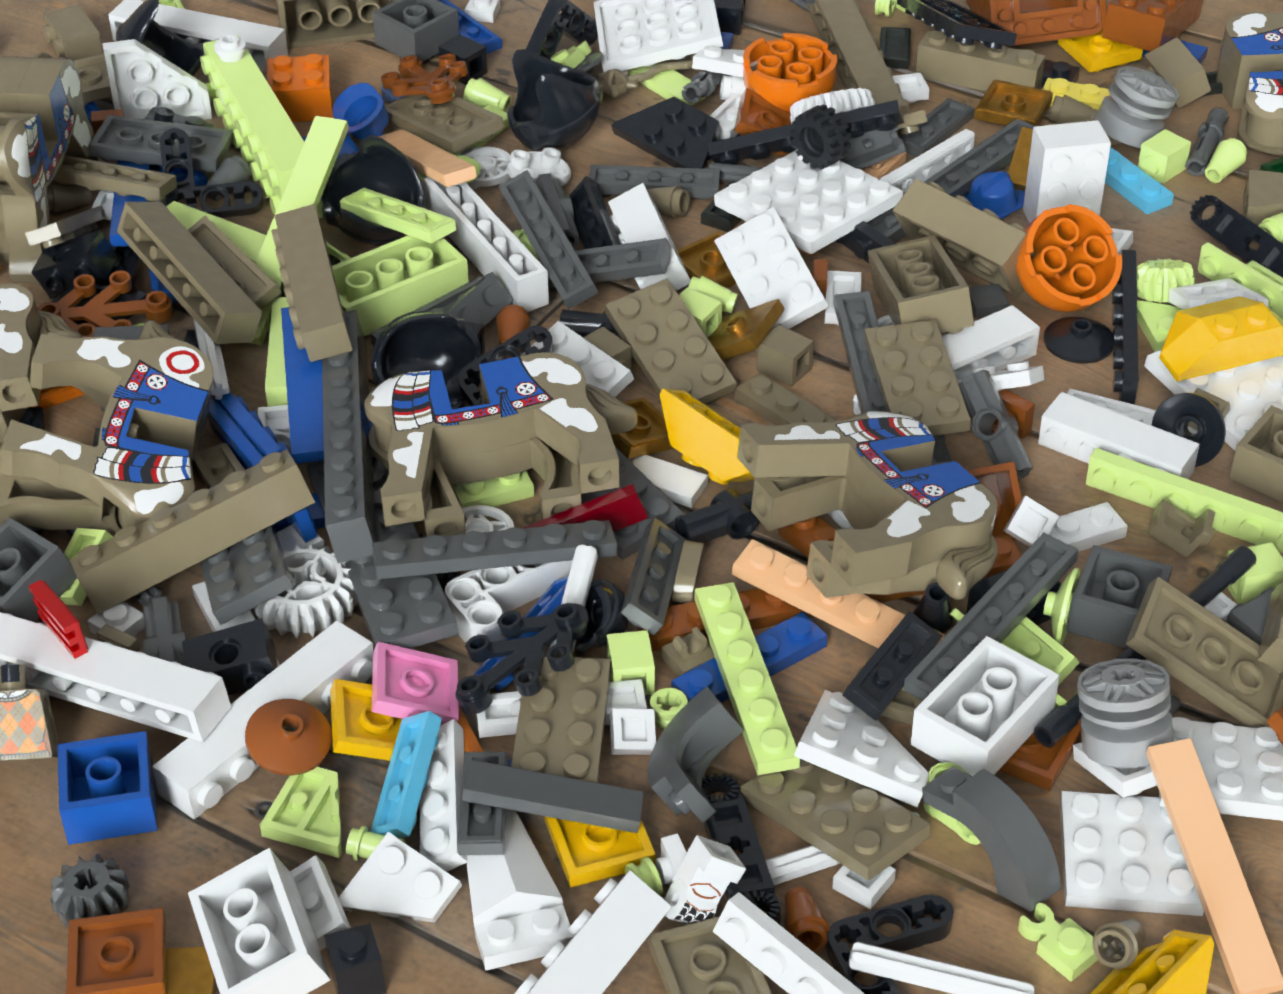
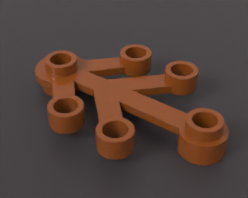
[381,53,468,104]
[37,270,174,338]

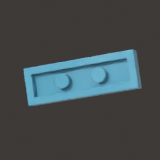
[1105,147,1174,214]
[370,711,442,838]

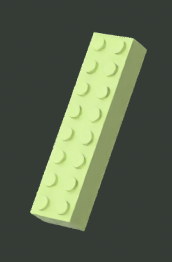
[200,35,323,218]

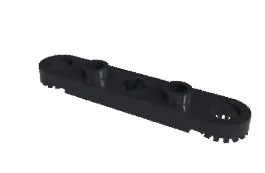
[1190,195,1283,278]
[702,773,781,925]

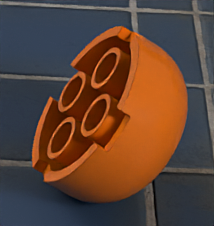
[743,33,837,112]
[1016,204,1122,312]

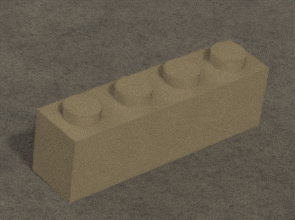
[916,30,1045,92]

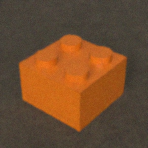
[267,53,333,122]

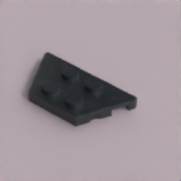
[611,97,722,169]

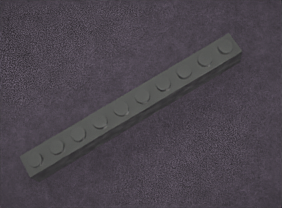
[322,310,376,563]

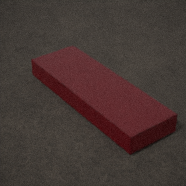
[524,484,648,532]

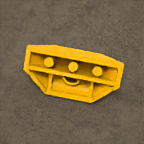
[1159,296,1283,382]
[660,388,755,485]
[1090,929,1214,994]

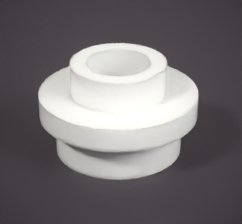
[214,34,246,62]

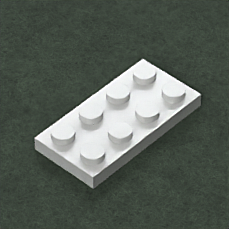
[714,207,829,332]

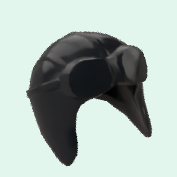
[116,0,219,76]
[507,49,603,150]
[322,135,426,244]
[371,311,482,409]

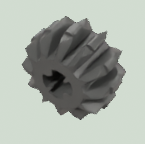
[50,853,130,928]

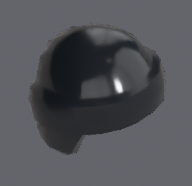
[576,579,628,653]

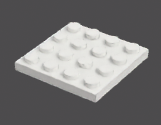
[593,0,723,73]
[714,149,903,254]
[1144,349,1283,451]

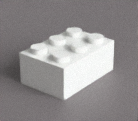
[1023,120,1111,223]
[911,636,1060,776]
[188,848,331,994]

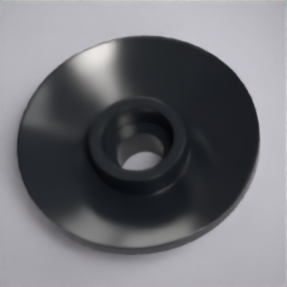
[1044,317,1114,364]
[1152,393,1226,467]

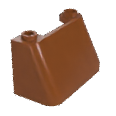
[966,0,1106,46]

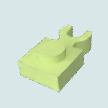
[550,40,592,69]
[1018,902,1098,982]

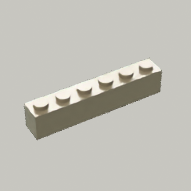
[117,202,262,344]
[271,204,353,362]
[70,449,315,614]

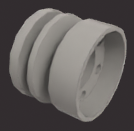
[1094,66,1179,148]
[1077,658,1174,768]

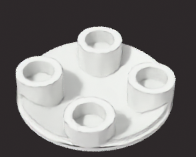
[507,148,571,187]

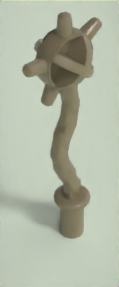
[598,54,700,98]

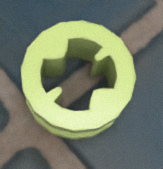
[875,0,897,18]
[650,688,688,729]
[624,857,663,896]

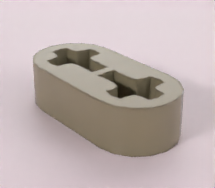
[672,540,704,604]

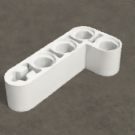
[445,560,573,643]

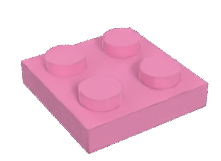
[372,642,459,726]

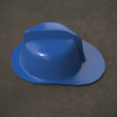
[332,83,390,141]
[964,171,1025,219]

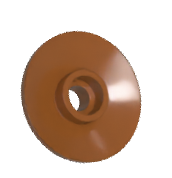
[245,699,332,776]

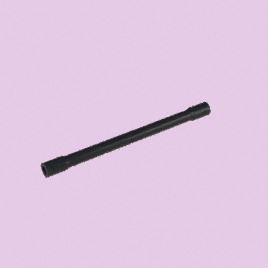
[1034,546,1257,748]

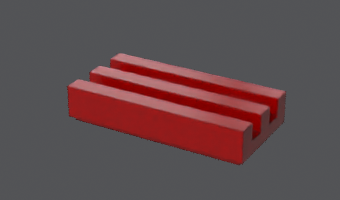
[28,579,88,659]

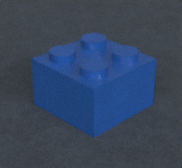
[58,731,158,845]

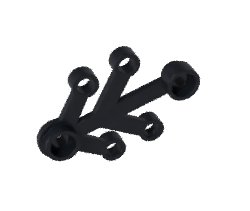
[455,603,589,715]

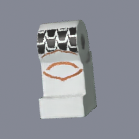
[665,835,746,925]

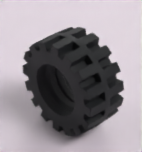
[790,105,851,170]

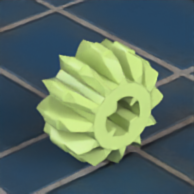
[1136,258,1195,304]

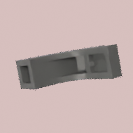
[647,686,744,823]
[922,766,1061,912]

